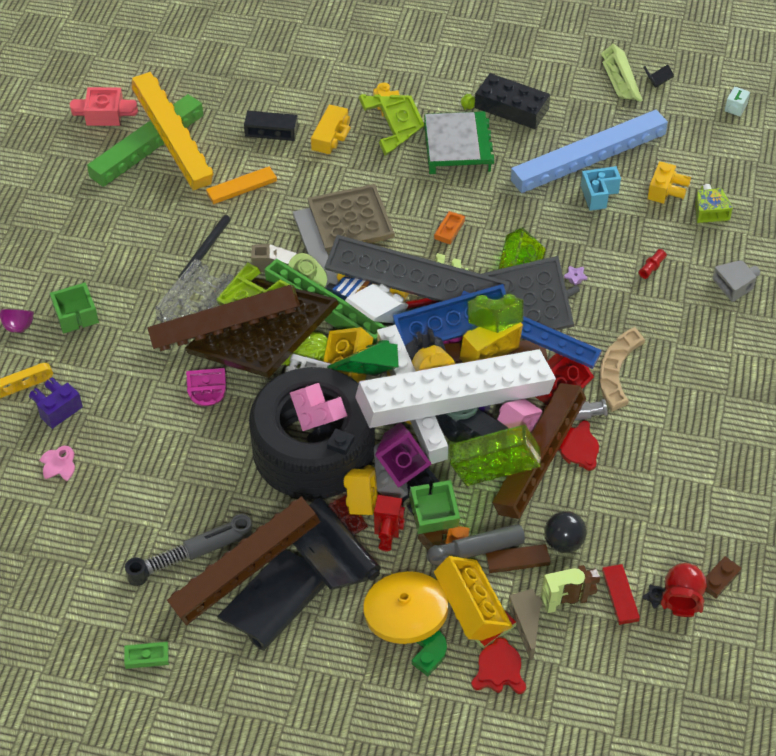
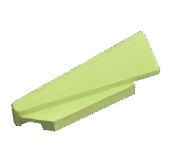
[601,44,643,102]

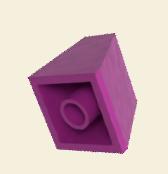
[375,422,432,488]

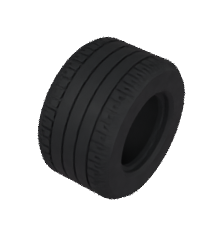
[249,367,375,500]

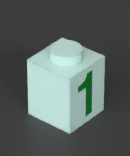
[725,86,750,116]

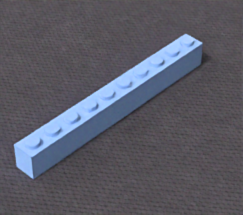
[511,110,668,193]

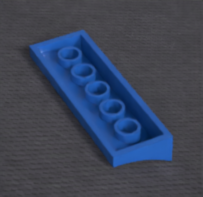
[393,284,514,346]

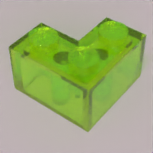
[468,294,523,333]

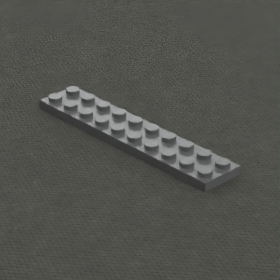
[324,235,511,302]

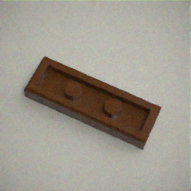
[485,544,551,574]

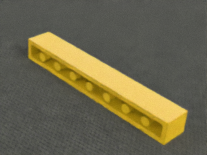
[132,72,214,191]

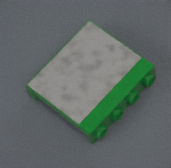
[424,111,494,174]

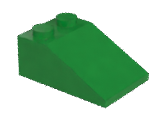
[327,340,399,376]

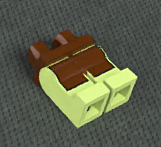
[541,565,600,613]

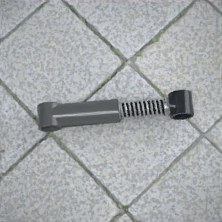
[125,514,253,586]

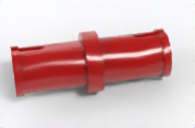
[638,249,667,279]

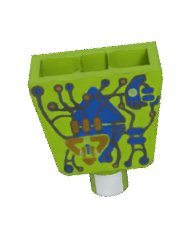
[695,184,733,223]

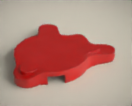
[558,421,599,471]
[471,637,526,694]

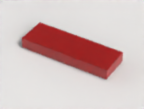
[602,564,640,625]

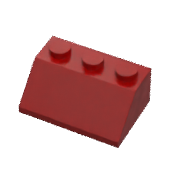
[535,353,594,405]

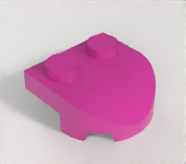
[186,368,226,406]

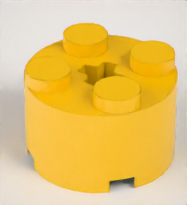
[412,345,455,371]

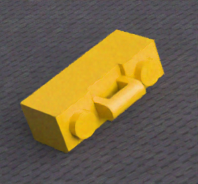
[311,104,351,154]

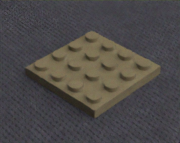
[307,184,395,253]

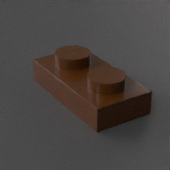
[705,556,742,599]

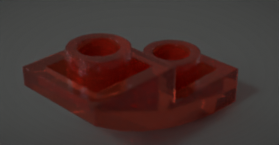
[329,495,368,535]

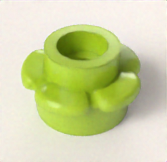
[461,94,475,110]

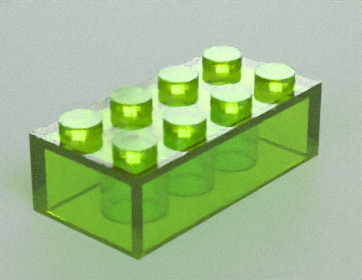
[450,424,541,486]

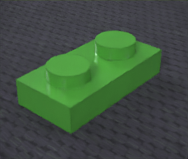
[124,642,169,669]

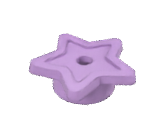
[564,266,588,285]

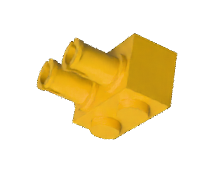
[647,161,691,204]
[344,465,378,515]

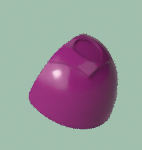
[0,309,34,333]

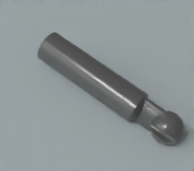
[427,524,525,566]

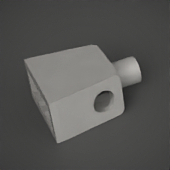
[712,260,760,302]

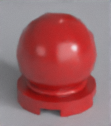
[661,563,707,617]

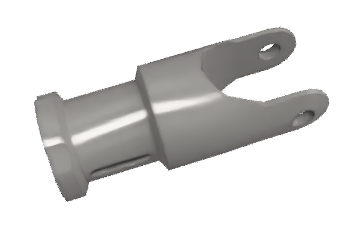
[575,399,608,421]

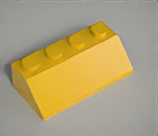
[434,556,513,641]

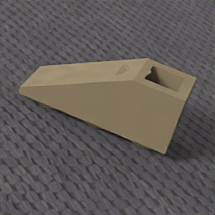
[251,244,298,273]

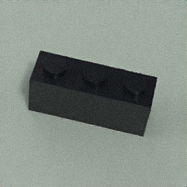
[244,110,298,141]

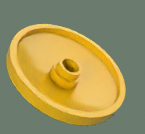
[363,571,449,644]

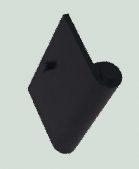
[293,498,381,590]
[217,549,326,651]

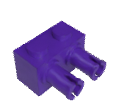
[29,377,83,429]

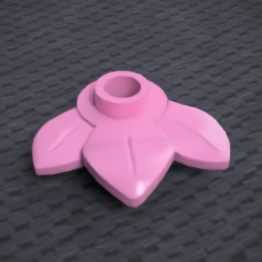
[40,446,75,481]

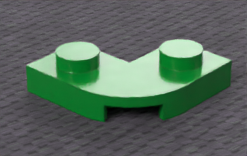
[412,630,447,677]

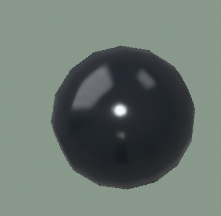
[544,511,587,553]

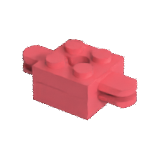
[70,87,138,126]

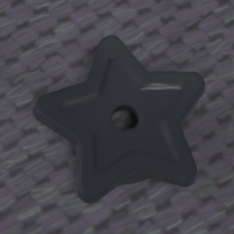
[642,584,665,609]

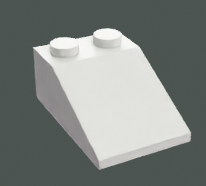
[345,284,408,323]

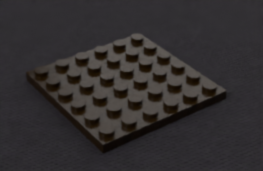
[185,278,339,378]

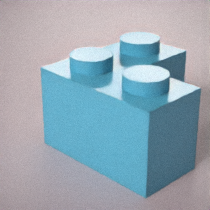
[580,166,621,211]

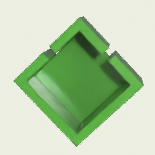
[50,282,99,334]
[409,480,460,534]

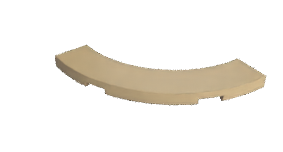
[600,327,645,412]

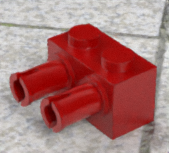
[374,495,405,552]

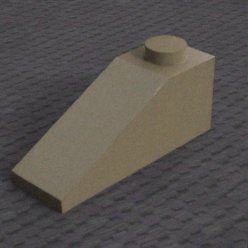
[508,589,542,660]

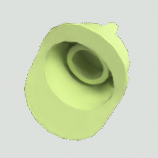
[288,253,327,288]

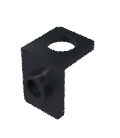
[643,65,674,88]

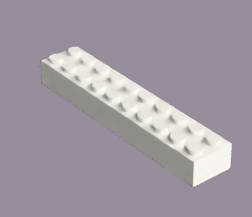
[355,349,556,428]

